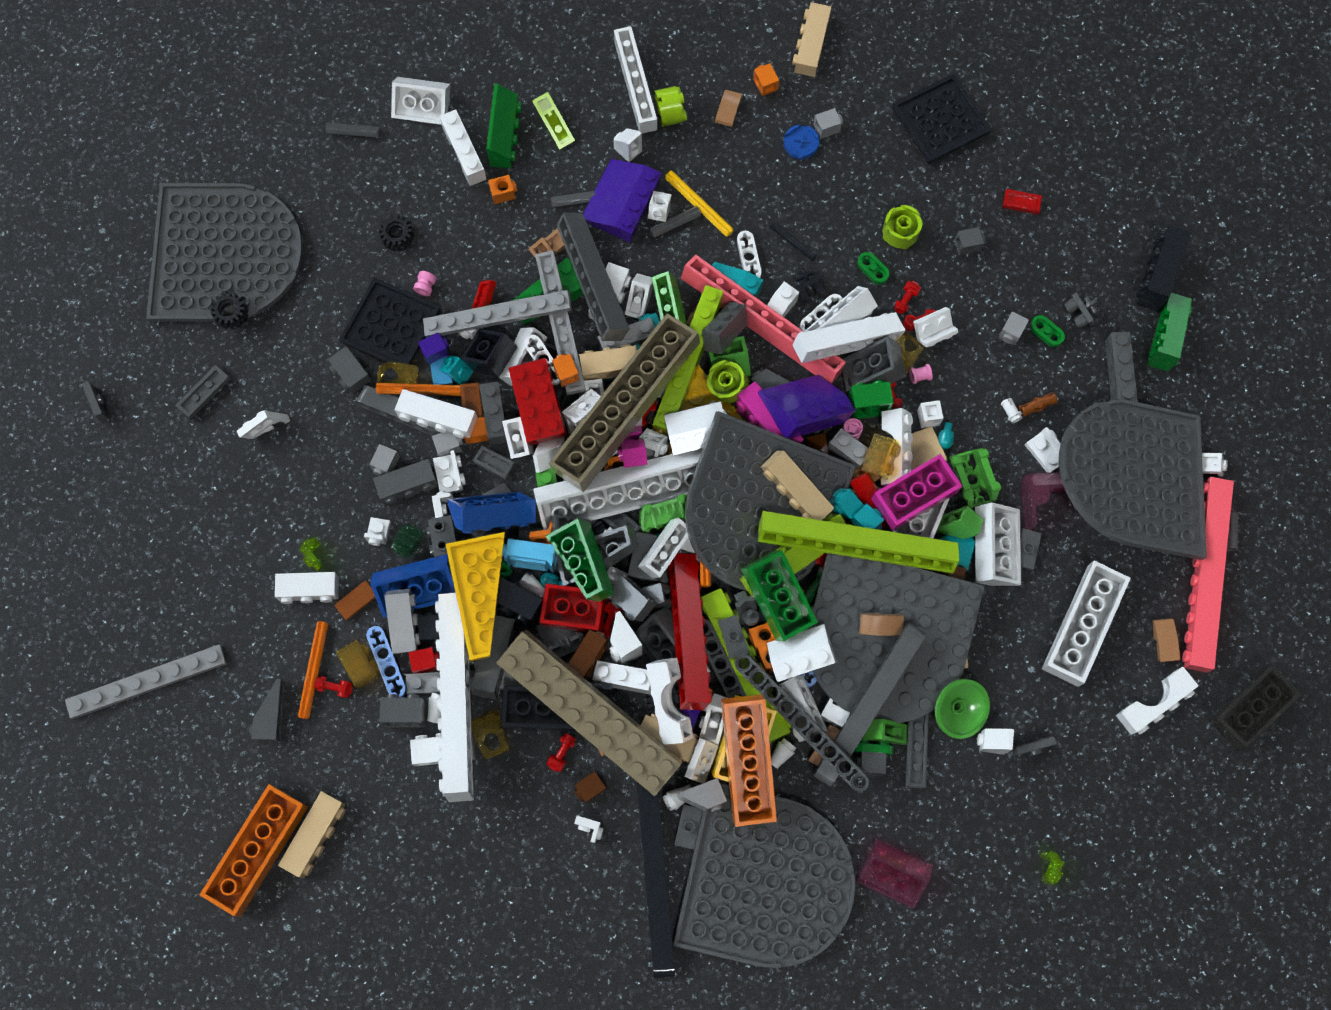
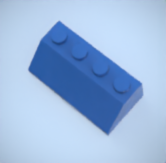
[447,491,536,533]
[370,554,455,618]

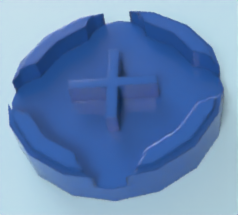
[783,125,819,160]

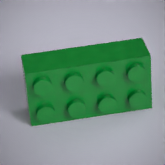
[741,550,818,641]

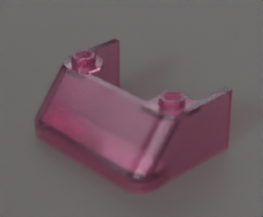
[1021,472,1066,530]

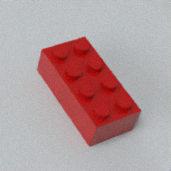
[508,358,568,446]

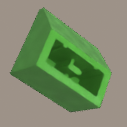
[706,336,751,383]

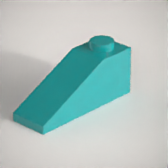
[712,262,764,298]

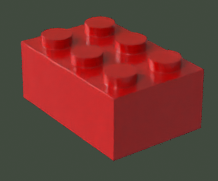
[539,584,607,632]

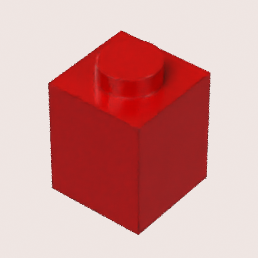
[409,647,440,674]

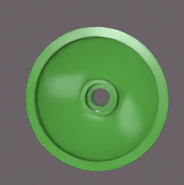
[935,679,990,739]

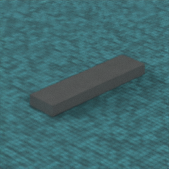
[905,713,929,789]

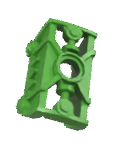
[949,448,1001,509]
[639,494,687,532]

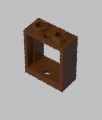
[568,629,608,681]

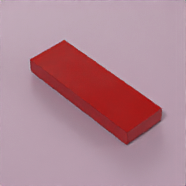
[850,472,889,530]

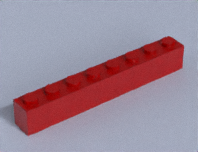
[668,553,712,710]

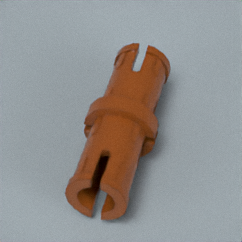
[1018,392,1058,417]

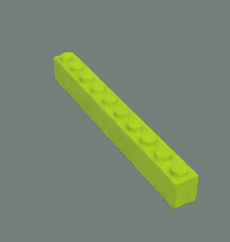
[758,511,959,573]

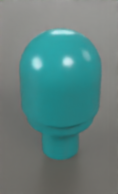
[938,422,954,449]
[540,572,563,587]

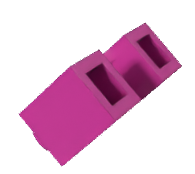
[617,425,648,468]

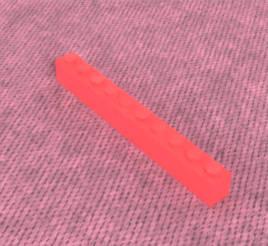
[681,255,846,384]
[1182,477,1234,673]

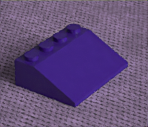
[583,159,662,243]
[758,375,855,439]

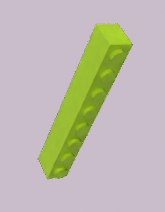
[653,285,724,434]
[700,588,792,743]

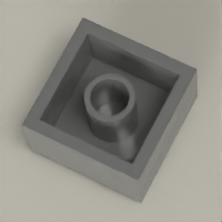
[379,694,427,728]

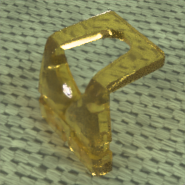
[896,333,926,375]
[377,361,419,384]
[471,710,509,759]

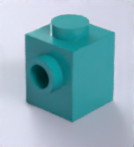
[829,488,864,519]
[851,504,884,530]

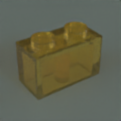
[861,433,901,480]
[336,640,379,689]

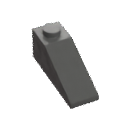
[249,679,285,742]

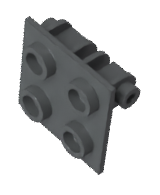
[536,624,584,658]

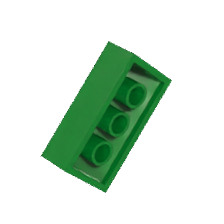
[486,84,522,168]

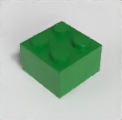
[848,380,894,419]

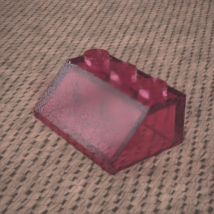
[857,839,933,909]

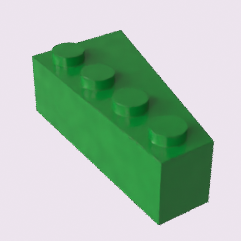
[512,258,584,324]
[1146,292,1193,372]
[546,518,615,602]

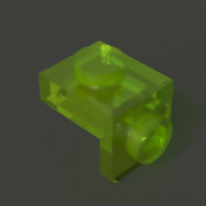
[299,537,323,570]
[1040,851,1065,885]

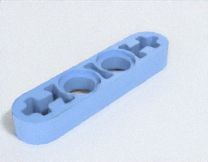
[366,626,406,698]

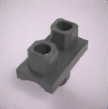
[1064,292,1099,329]
[734,591,759,626]

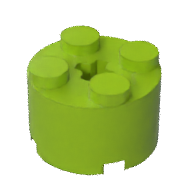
[654,86,687,127]
[882,205,923,249]
[707,360,749,404]

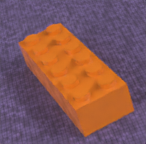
[721,694,777,827]
[200,784,309,917]

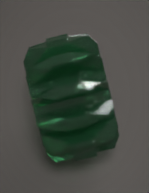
[391,523,423,558]

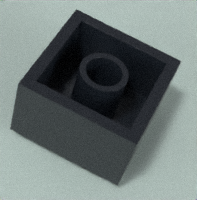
[461,328,517,378]

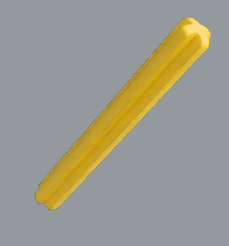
[666,171,733,237]

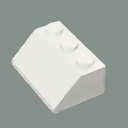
[391,77,450,125]
[664,402,724,455]
[609,611,643,666]
[767,624,837,682]

